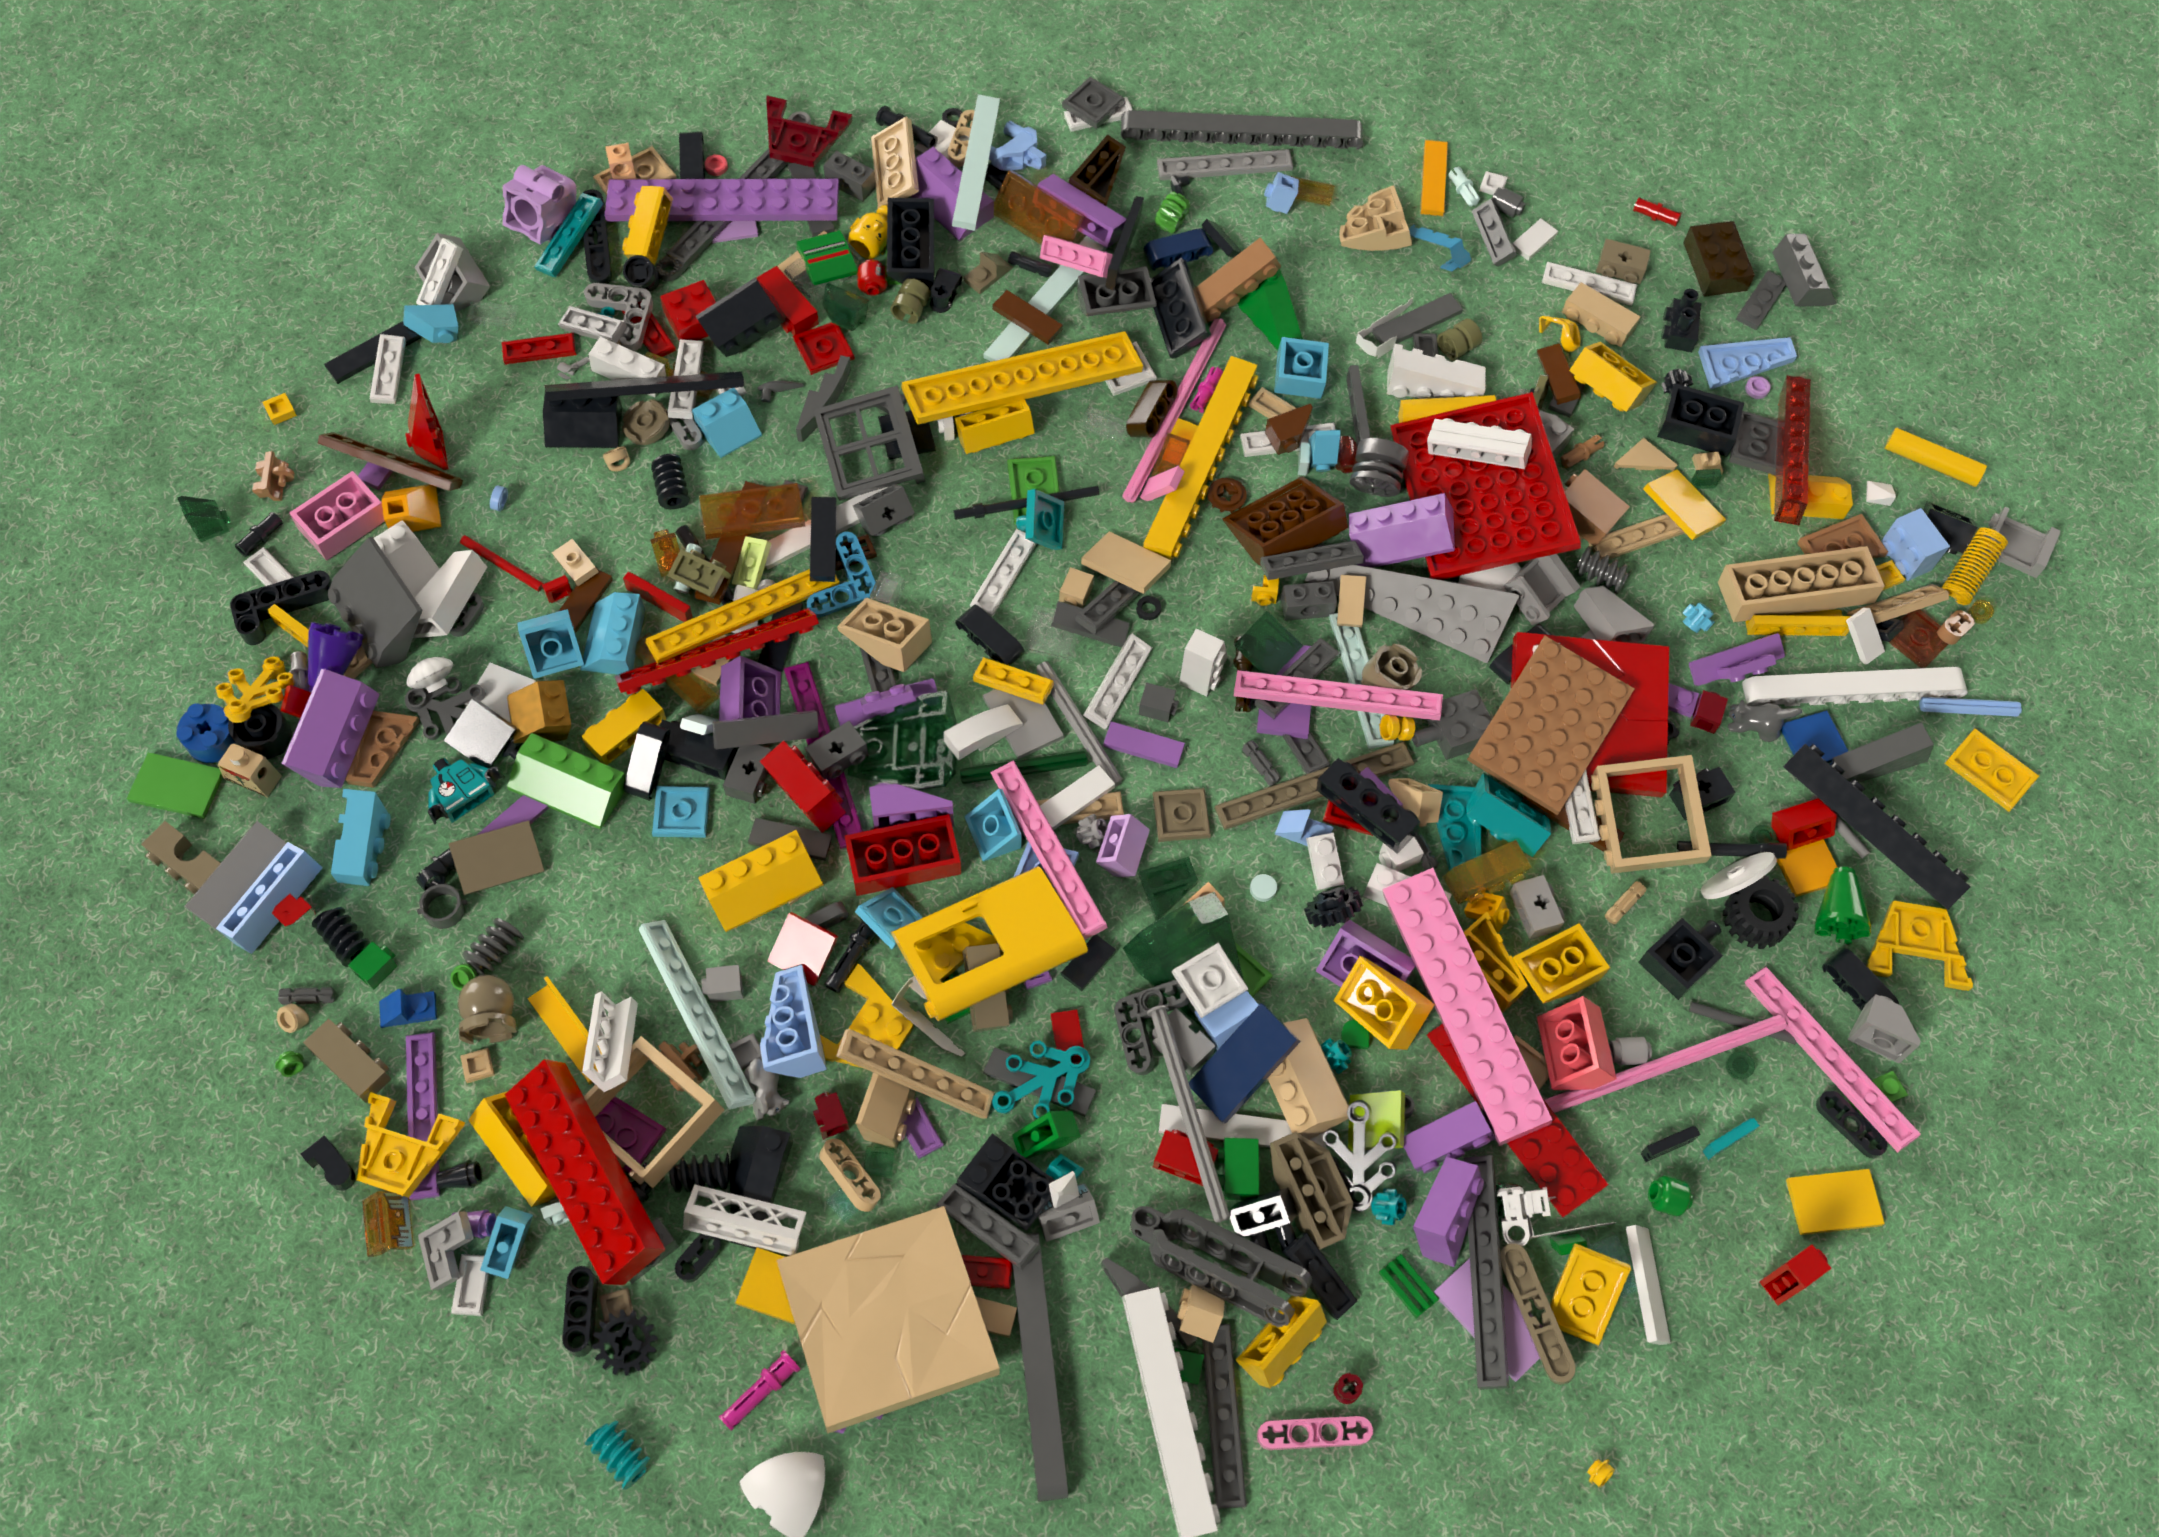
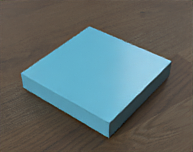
[652,786,710,838]
[855,887,923,949]

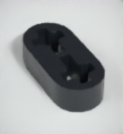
[675,1234,722,1283]

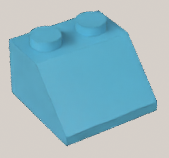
[692,388,762,458]
[517,609,584,679]

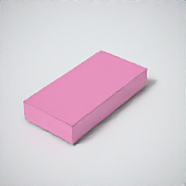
[1140,466,1184,501]

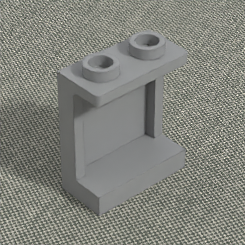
[1981,507,2061,578]
[1504,554,1580,626]

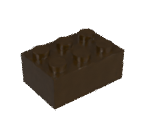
[1683,221,1755,297]

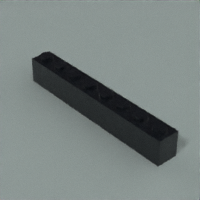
[1783,744,1971,910]

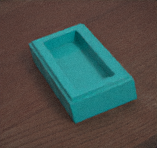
[1703,1118,1760,1160]

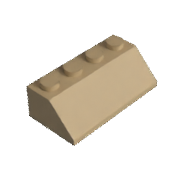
[1268,1018,1349,1140]

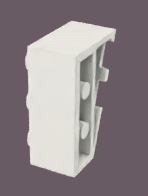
[1179,629,1228,697]

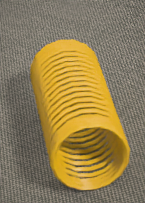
[1942,527,2008,605]

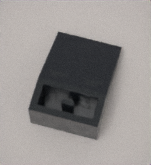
[956,1133,1055,1231]

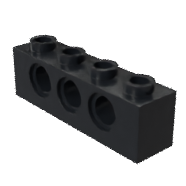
[1316,758,1420,854]

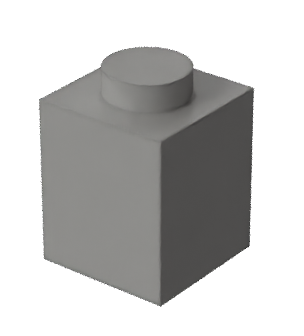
[702,965,743,1003]

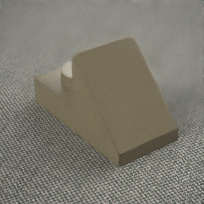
[964,252,1013,294]

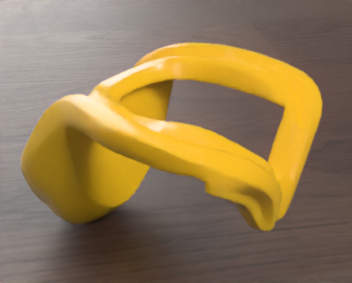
[1539,316,1581,352]

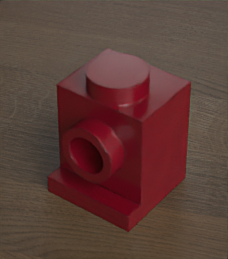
[813,1092,849,1140]

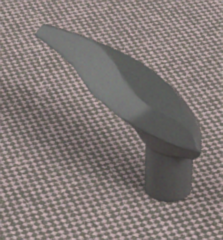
[757,380,804,402]

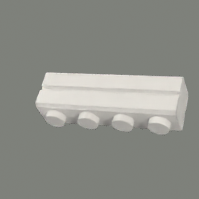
[1427,418,1532,469]

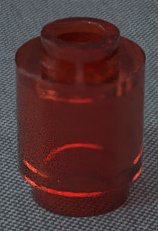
[1335,436,1358,473]

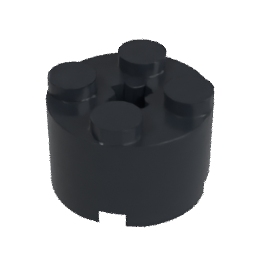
[228,703,292,760]

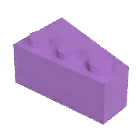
[1404,1101,1496,1174]

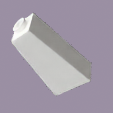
[413,550,487,638]

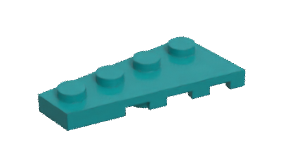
[1428,784,1482,888]

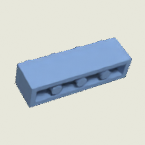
[216,842,323,954]

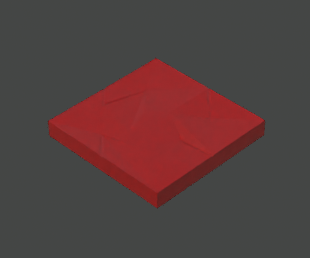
[1511,632,1669,798]

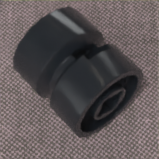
[623,255,660,292]

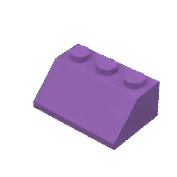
[719,656,781,721]
[1316,920,1416,987]

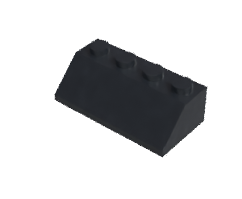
[887,198,934,290]

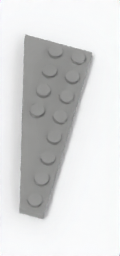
[1305,565,1520,663]

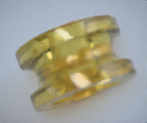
[1968,600,1994,624]

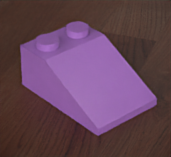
[869,783,954,829]

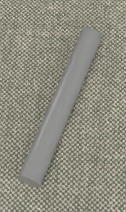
[1810,795,1871,859]

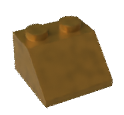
[507,680,571,743]

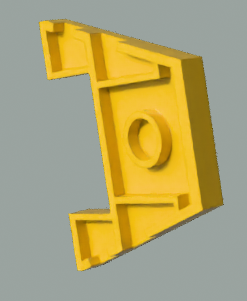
[1866,901,1973,991]
[914,922,1002,984]
[820,964,914,1068]
[357,1092,465,1198]

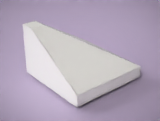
[1866,481,1896,506]
[1049,1171,1079,1209]

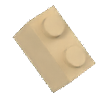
[1177,1284,1225,1343]

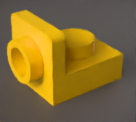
[1251,575,1279,606]
[1464,890,1510,933]

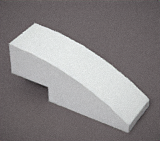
[944,704,1023,760]

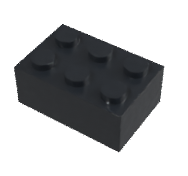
[1657,383,1745,457]

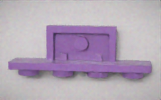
[1689,634,1785,686]
[835,678,940,727]

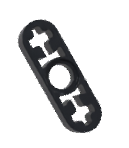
[1816,1091,1888,1158]

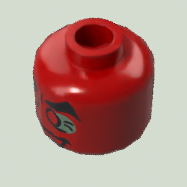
[857,259,887,296]

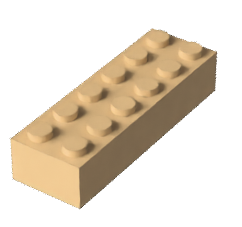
[1718,546,1884,622]

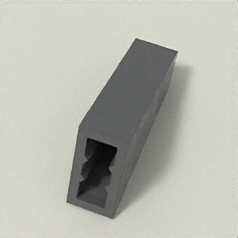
[1832,722,1934,783]

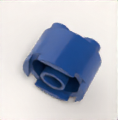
[176,703,237,763]

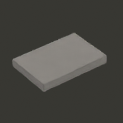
[983,689,1064,760]

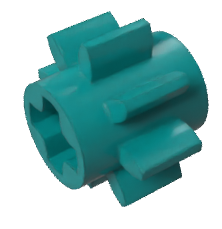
[1321,1038,1352,1074]
[1371,1188,1407,1225]

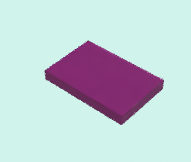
[595,1096,667,1173]

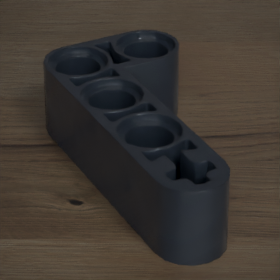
[230,570,332,645]

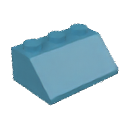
[580,592,646,674]

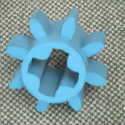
[1682,602,1714,633]

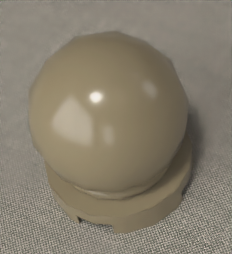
[457,975,517,1045]

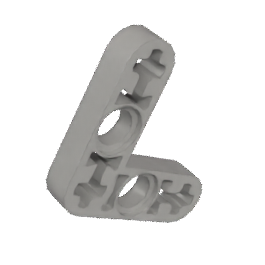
[584,283,653,351]

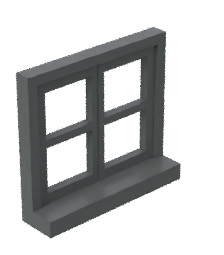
[813,385,926,501]

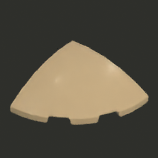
[1340,185,1412,251]

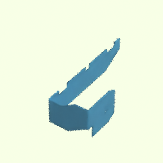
[1409,225,1471,272]

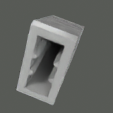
[1574,586,1654,644]

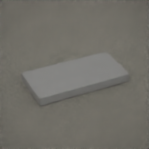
[184,821,286,939]

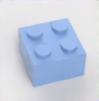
[1881,508,1950,581]

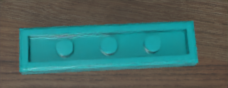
[534,193,603,278]

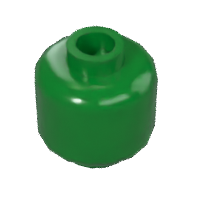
[1648,1176,1693,1216]

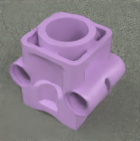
[503,165,577,245]

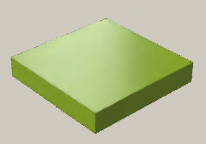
[1348,1090,1405,1151]

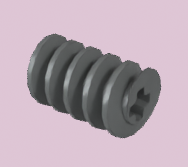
[1575,546,1631,595]
[462,918,524,975]

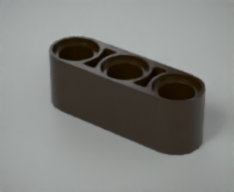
[1126,380,1178,438]

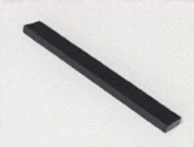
[545,371,744,401]

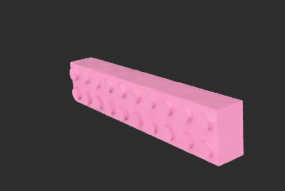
[1382,868,1552,1146]

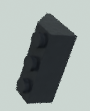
[696,277,786,357]
[543,395,622,448]

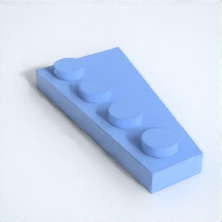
[1698,337,1797,390]

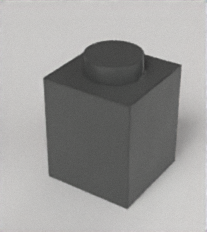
[1138,682,1179,723]

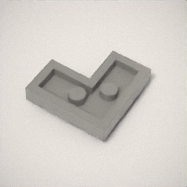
[418,1211,474,1290]

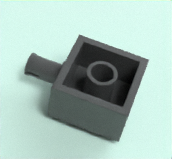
[1412,689,1492,760]

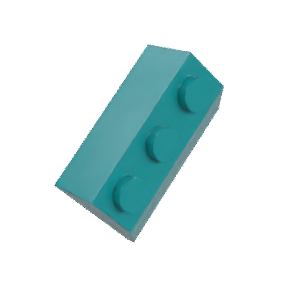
[1466,773,1551,857]

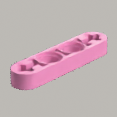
[1257,1416,1373,1450]

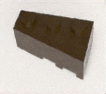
[1068,134,1126,206]

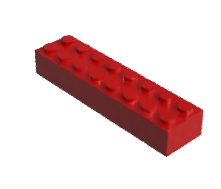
[504,1059,666,1285]

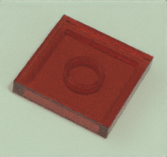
[1889,609,1949,668]

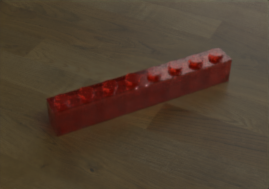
[1774,375,1811,526]

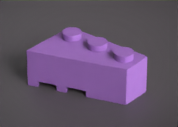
[1413,1157,1484,1267]

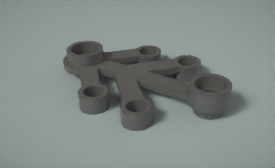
[405,677,486,748]

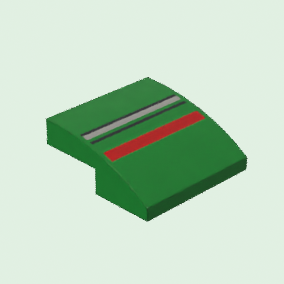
[796,230,858,286]

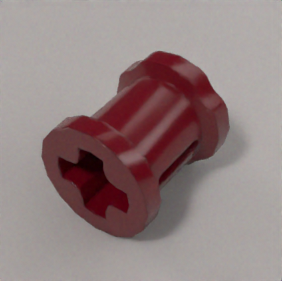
[1333,1373,1363,1404]

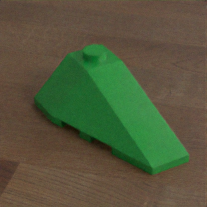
[1237,269,1303,351]

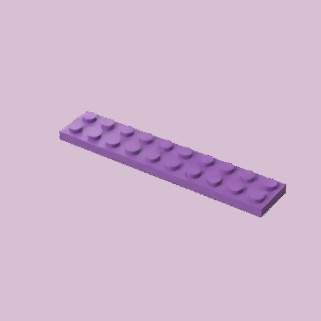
[605,179,839,221]

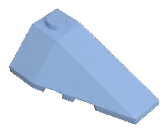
[760,965,827,1078]

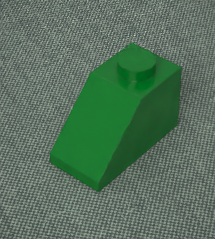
[1012,1111,1081,1159]

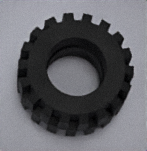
[1723,876,1799,949]

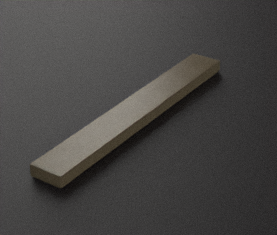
[1214,741,1414,830]

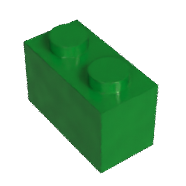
[1217,1138,1259,1201]

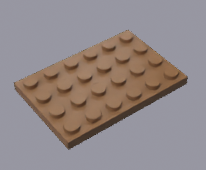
[1467,636,1634,815]

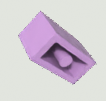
[1096,814,1150,877]

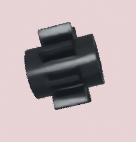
[1661,369,1693,394]

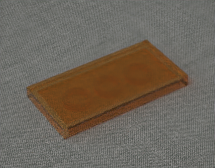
[994,170,1085,245]
[699,483,805,539]

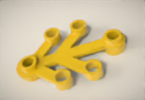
[215,656,295,723]

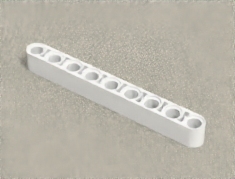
[1742,667,1968,706]

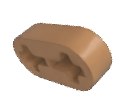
[1937,610,1974,645]

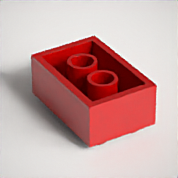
[760,741,846,833]

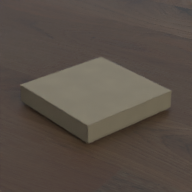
[1152,788,1211,842]

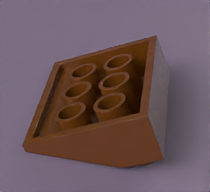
[1222,476,1348,566]

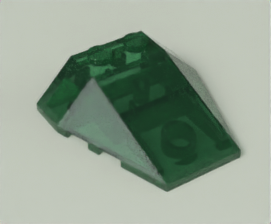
[848,691,957,790]
[1123,892,1244,1026]

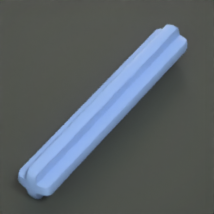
[1919,697,2022,717]

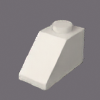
[1379,818,1424,872]

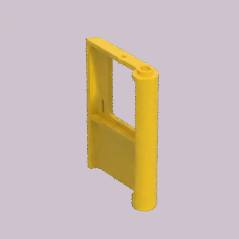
[891,866,1088,1021]

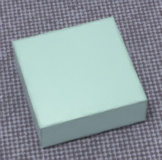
[1298,442,1311,476]

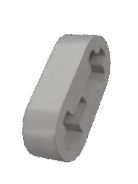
[670,418,703,450]

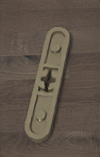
[1500,1243,1576,1385]

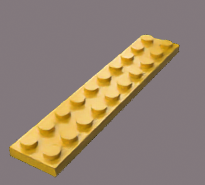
[901,331,1143,424]

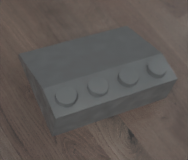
[328,537,423,668]

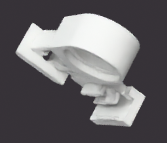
[1498,1187,1551,1246]

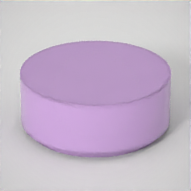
[1745,376,1770,399]

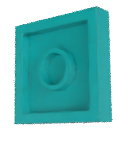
[1016,489,1064,550]

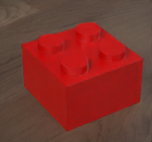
[660,280,716,342]

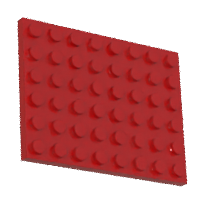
[1390,392,1581,580]

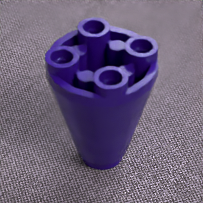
[308,622,363,692]

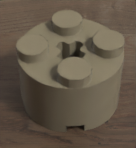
[1361,644,1422,691]

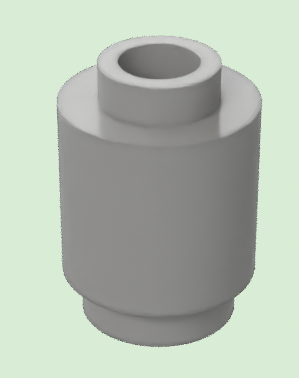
[1609,1037,1652,1065]

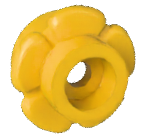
[1587,1459,1615,1488]

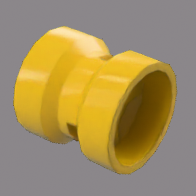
[1380,715,1415,741]

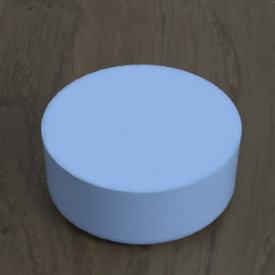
[490,485,508,511]

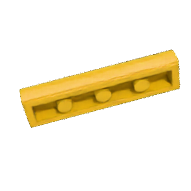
[1398,395,1496,423]
[1884,428,1987,487]

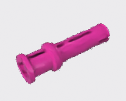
[718,1350,801,1431]

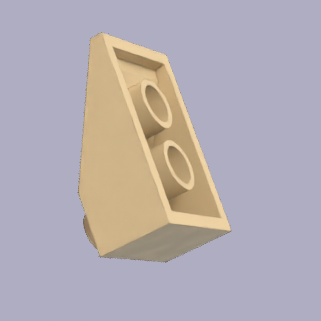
[837,598,932,672]

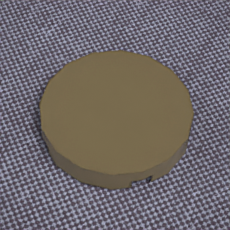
[622,399,670,445]

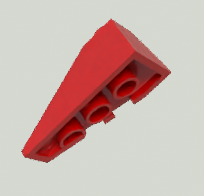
[405,373,449,470]

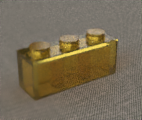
[1443,840,1532,905]

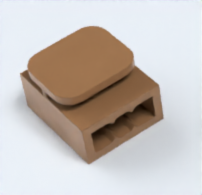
[1564,469,1630,547]

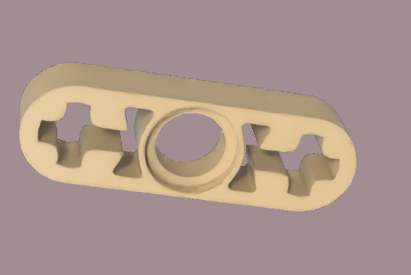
[948,110,975,167]
[819,1138,881,1212]

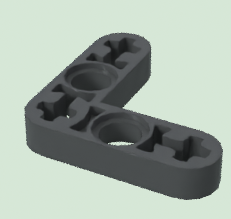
[1114,980,1190,1076]

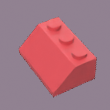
[1537,996,1617,1090]

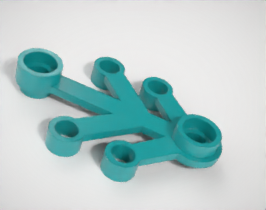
[992,1041,1090,1119]

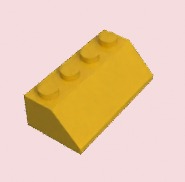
[698,830,823,932]
[469,1091,557,1207]

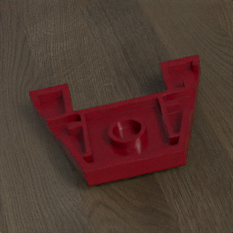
[766,95,852,168]

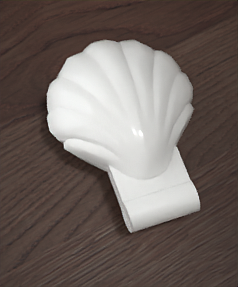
[406,657,453,693]

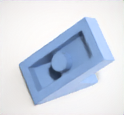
[1275,809,1333,846]

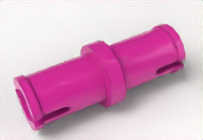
[1190,367,1223,413]

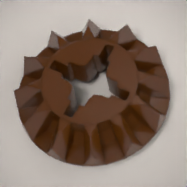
[1208,478,1247,513]

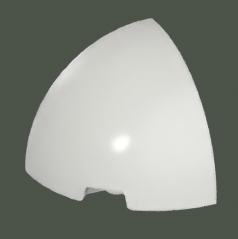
[1459,563,1521,592]
[740,1452,825,1537]

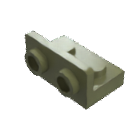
[667,549,731,599]

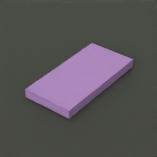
[1433,1258,1543,1382]

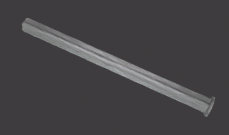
[1147,1005,1230,1223]

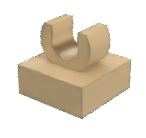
[1692,452,1723,478]

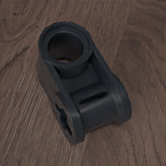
[930,268,963,313]

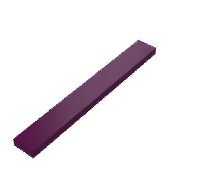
[784,662,863,849]

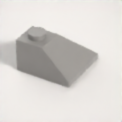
[1847,995,1921,1063]

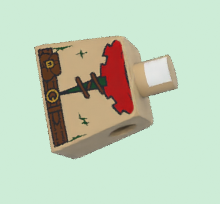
[218,744,282,798]

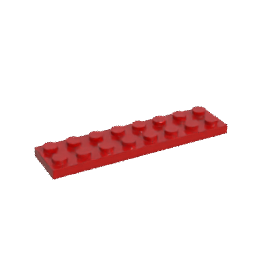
[614,608,819,695]
[1427,1024,1609,1218]

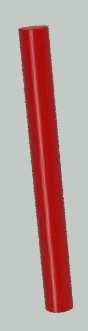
[460,535,544,592]

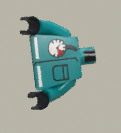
[428,758,505,825]

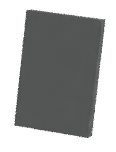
[1729,411,1786,475]

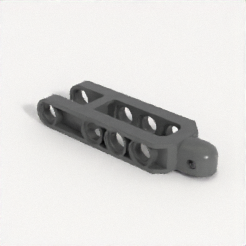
[1130,1206,1312,1327]

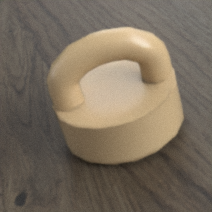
[603,446,631,472]
[277,1003,309,1033]

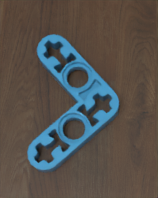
[807,532,877,617]

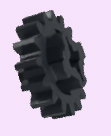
[1304,886,1364,928]
[592,1309,658,1376]

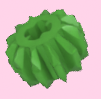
[1155,192,1190,234]

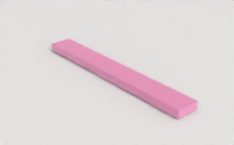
[1234,670,1443,721]
[990,760,1108,940]
[1745,967,1921,1153]

